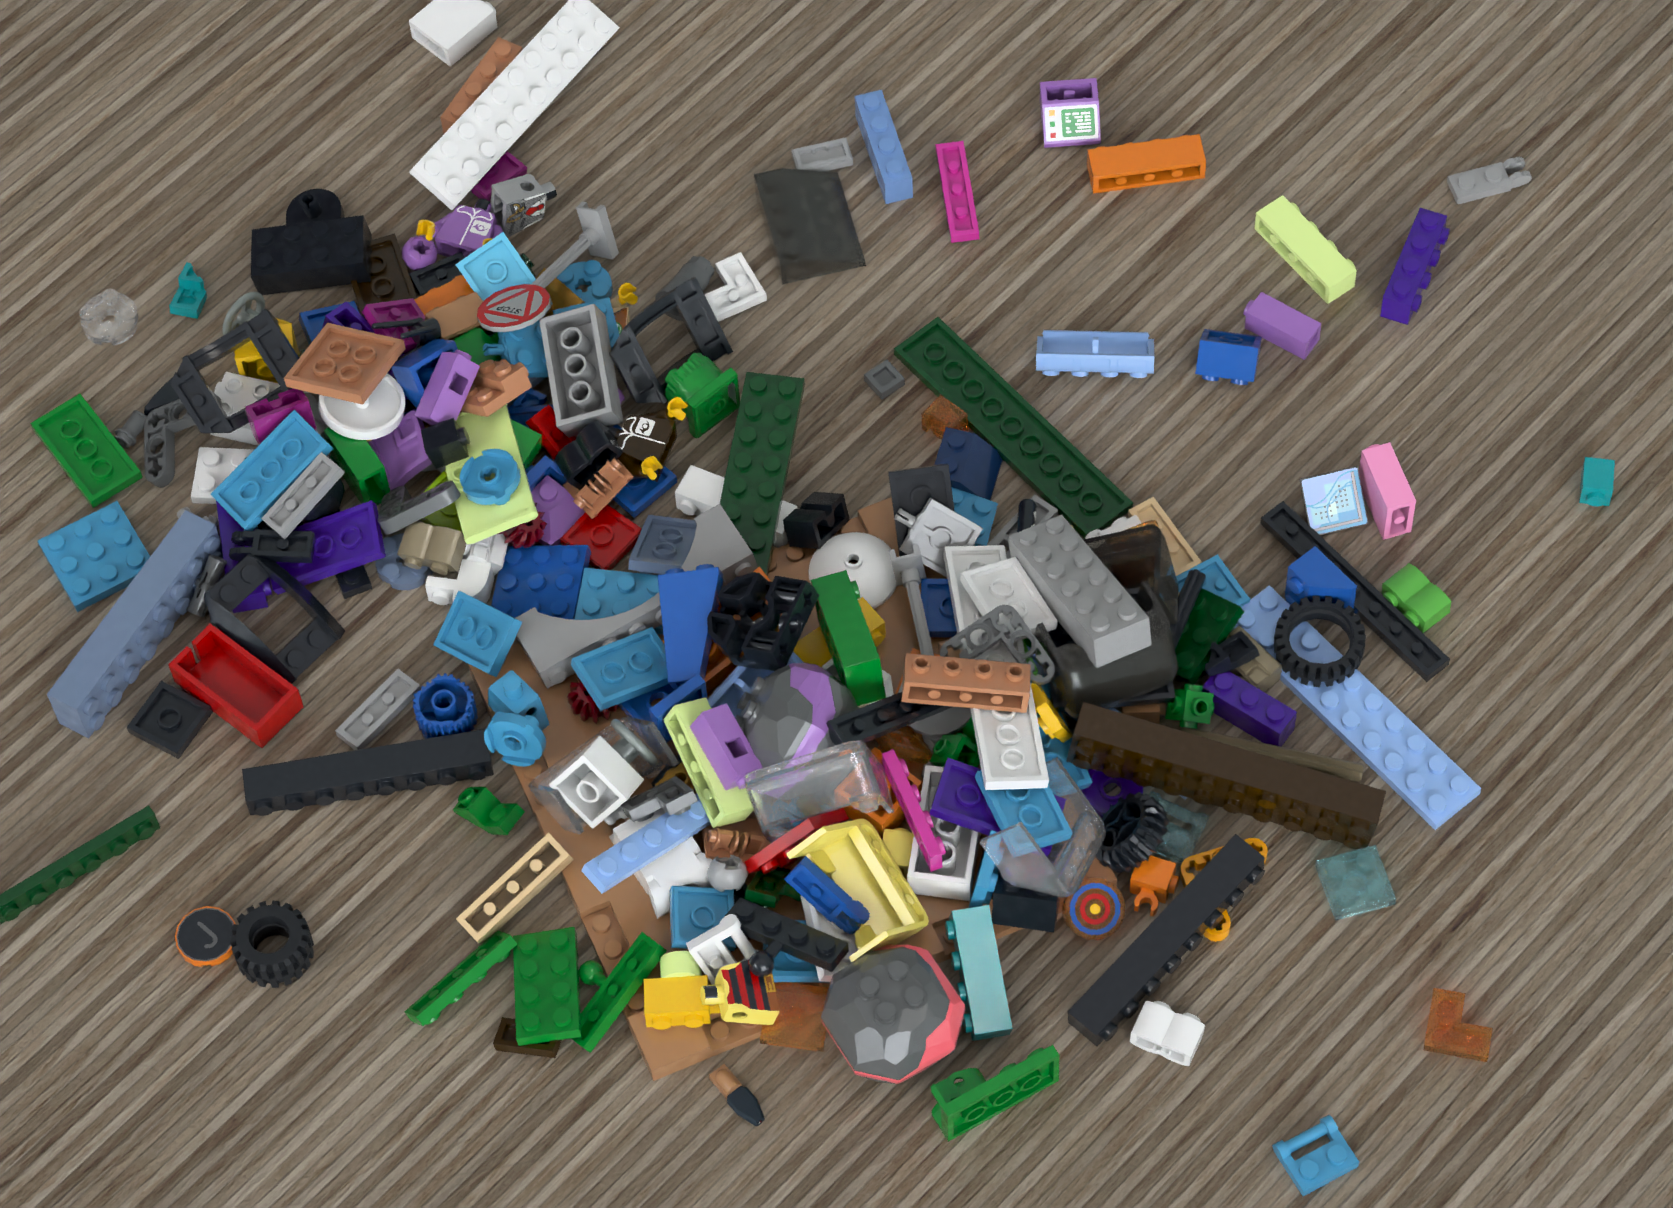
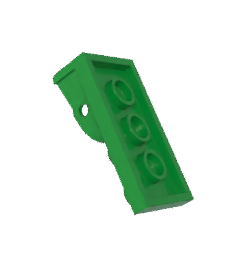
[931,1045,1060,1142]

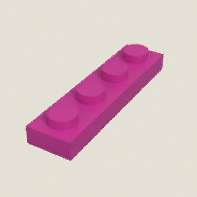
[935,141,979,243]
[882,749,946,872]

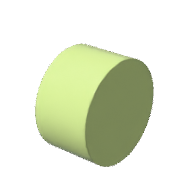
[660,951,702,978]

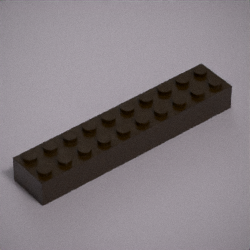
[1066,702,1386,850]

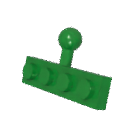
[571,932,667,1053]

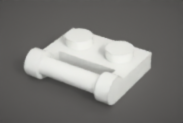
[686,914,759,985]

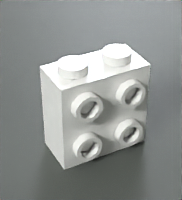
[210,372,280,446]

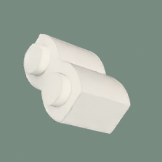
[1130,1001,1205,1066]

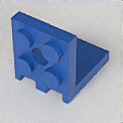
[618,673,708,753]

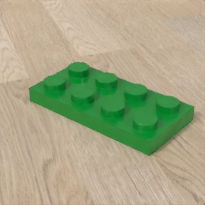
[30,394,143,508]
[513,927,581,1046]

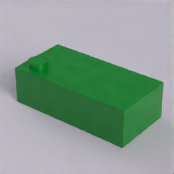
[811,570,886,706]

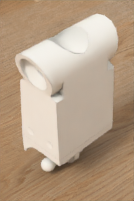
[604,795,713,919]

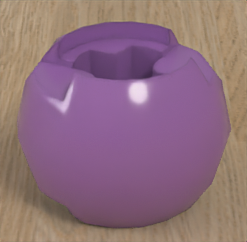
[402,236,437,271]

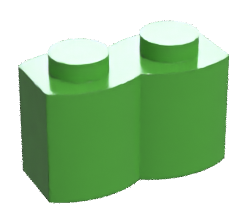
[1381,563,1451,633]

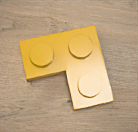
[1031,683,1073,743]

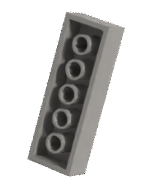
[1008,515,1152,668]

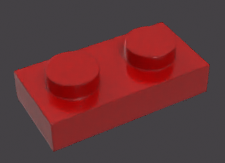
[525,404,576,460]

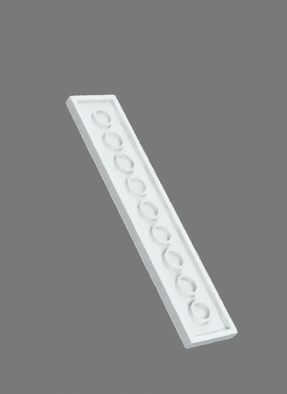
[409,0,620,210]
[943,545,1049,790]

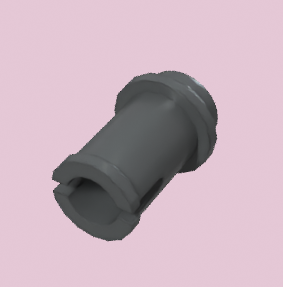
[115,410,147,448]

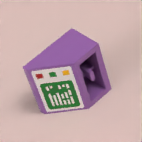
[1040,78,1101,148]

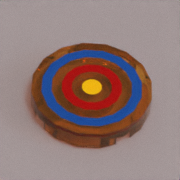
[1062,877,1125,940]

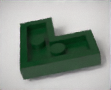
[745,867,802,908]

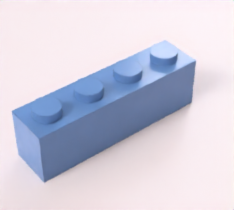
[854,90,913,204]

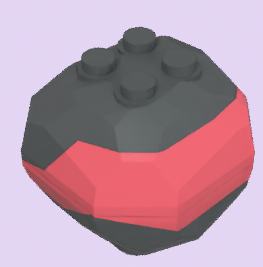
[821,945,965,1084]

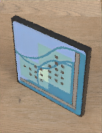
[1299,465,1368,535]

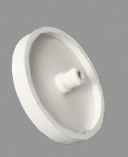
[318,373,405,440]

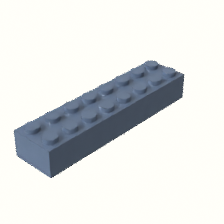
[47,510,223,739]

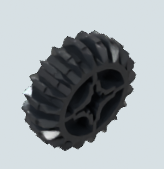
[1091,792,1169,873]

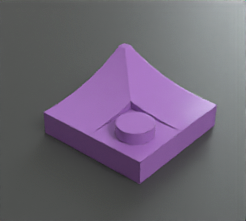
[367,410,432,491]
[531,475,585,546]

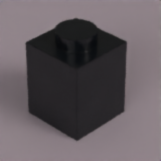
[421,418,470,469]

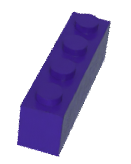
[216,501,272,613]

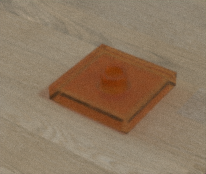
[760,982,829,1052]

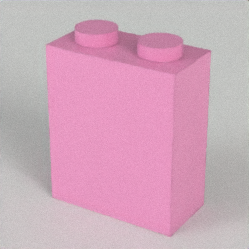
[1359,442,1416,540]

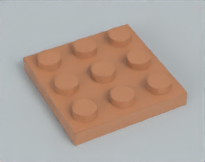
[284,323,406,405]

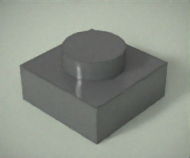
[864,360,905,400]

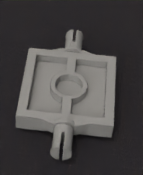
[894,497,983,577]

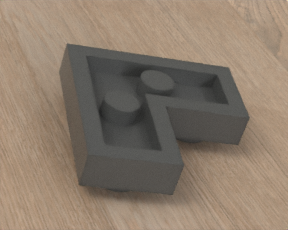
[621,776,698,822]

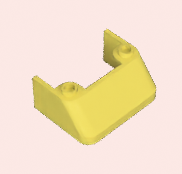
[787,819,929,963]

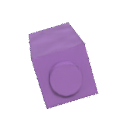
[1243,292,1321,360]
[414,350,480,425]
[690,703,763,790]

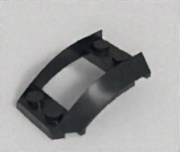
[609,277,733,404]
[170,309,299,433]
[204,554,345,684]

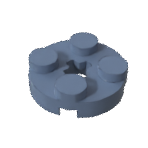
[375,533,434,590]

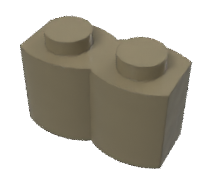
[397,522,467,575]

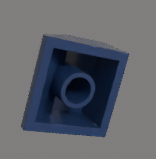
[934,427,1003,501]

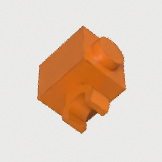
[1130,855,1180,917]

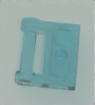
[1149,791,1209,864]

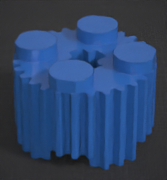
[413,673,478,739]

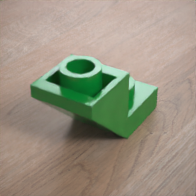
[453,787,525,835]

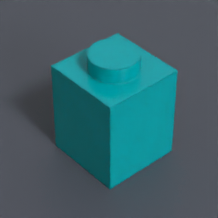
[1579,457,1615,506]

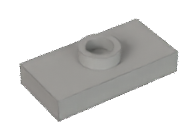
[791,137,853,177]

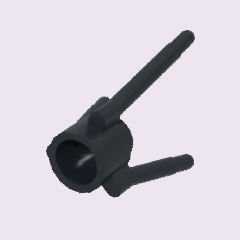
[372,317,441,372]

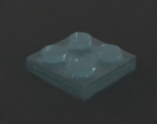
[1315,845,1396,921]

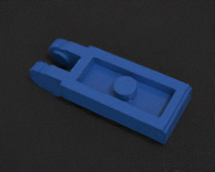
[785,856,870,935]

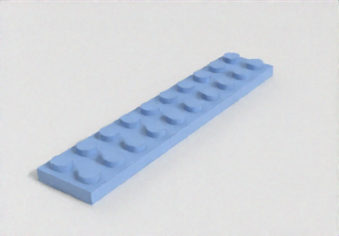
[1231,585,1481,830]

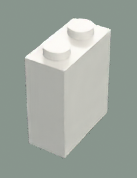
[409,0,498,67]

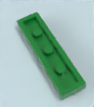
[404,930,517,1026]

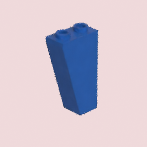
[657,564,723,689]

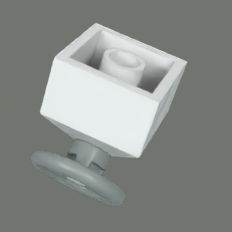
[549,719,658,829]

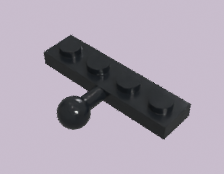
[723,898,849,977]

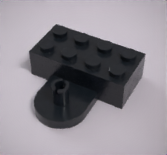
[251,189,372,295]

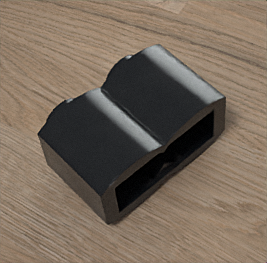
[555,420,622,490]

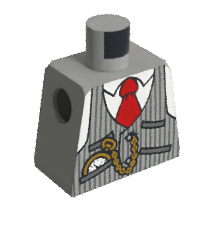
[491,174,557,238]

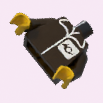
[607,397,688,482]

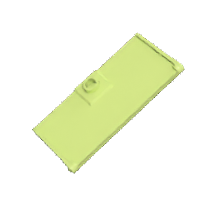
[445,404,538,545]

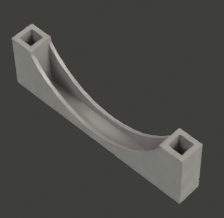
[516,504,758,689]

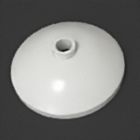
[809,532,897,609]

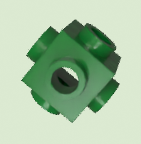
[1165,684,1214,729]
[929,733,980,768]

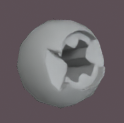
[707,855,748,892]

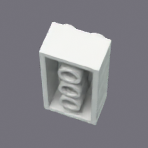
[907,765,981,901]

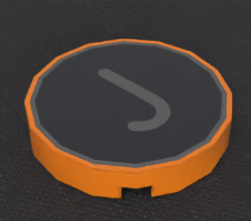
[175,906,236,967]

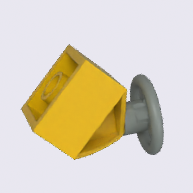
[222,292,300,383]

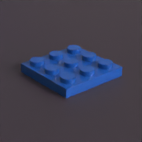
[491,545,591,620]

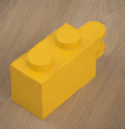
[643,975,720,1030]

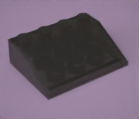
[754,168,866,285]

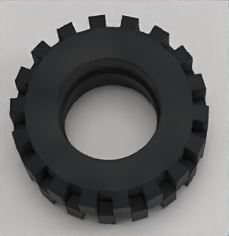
[230,900,314,988]

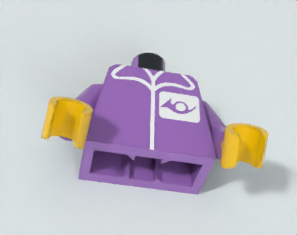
[416,199,503,257]

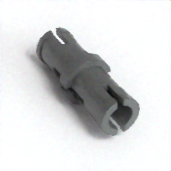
[187,554,227,617]

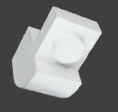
[425,559,495,605]

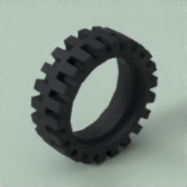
[1274,596,1366,687]

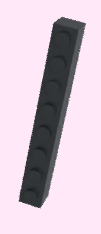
[242,729,494,816]
[1068,834,1265,1046]

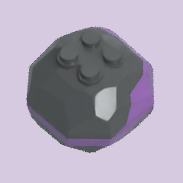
[735,663,861,800]

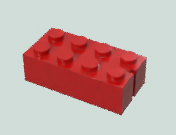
[168,623,304,748]

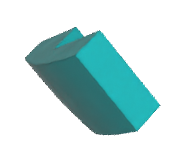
[169,262,207,319]

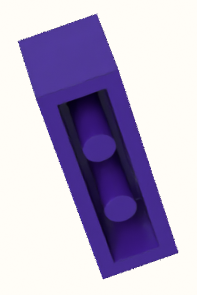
[1202,671,1297,747]

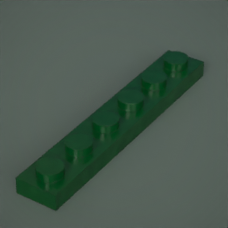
[0,805,160,924]

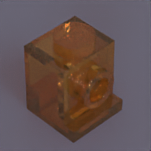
[921,395,968,439]

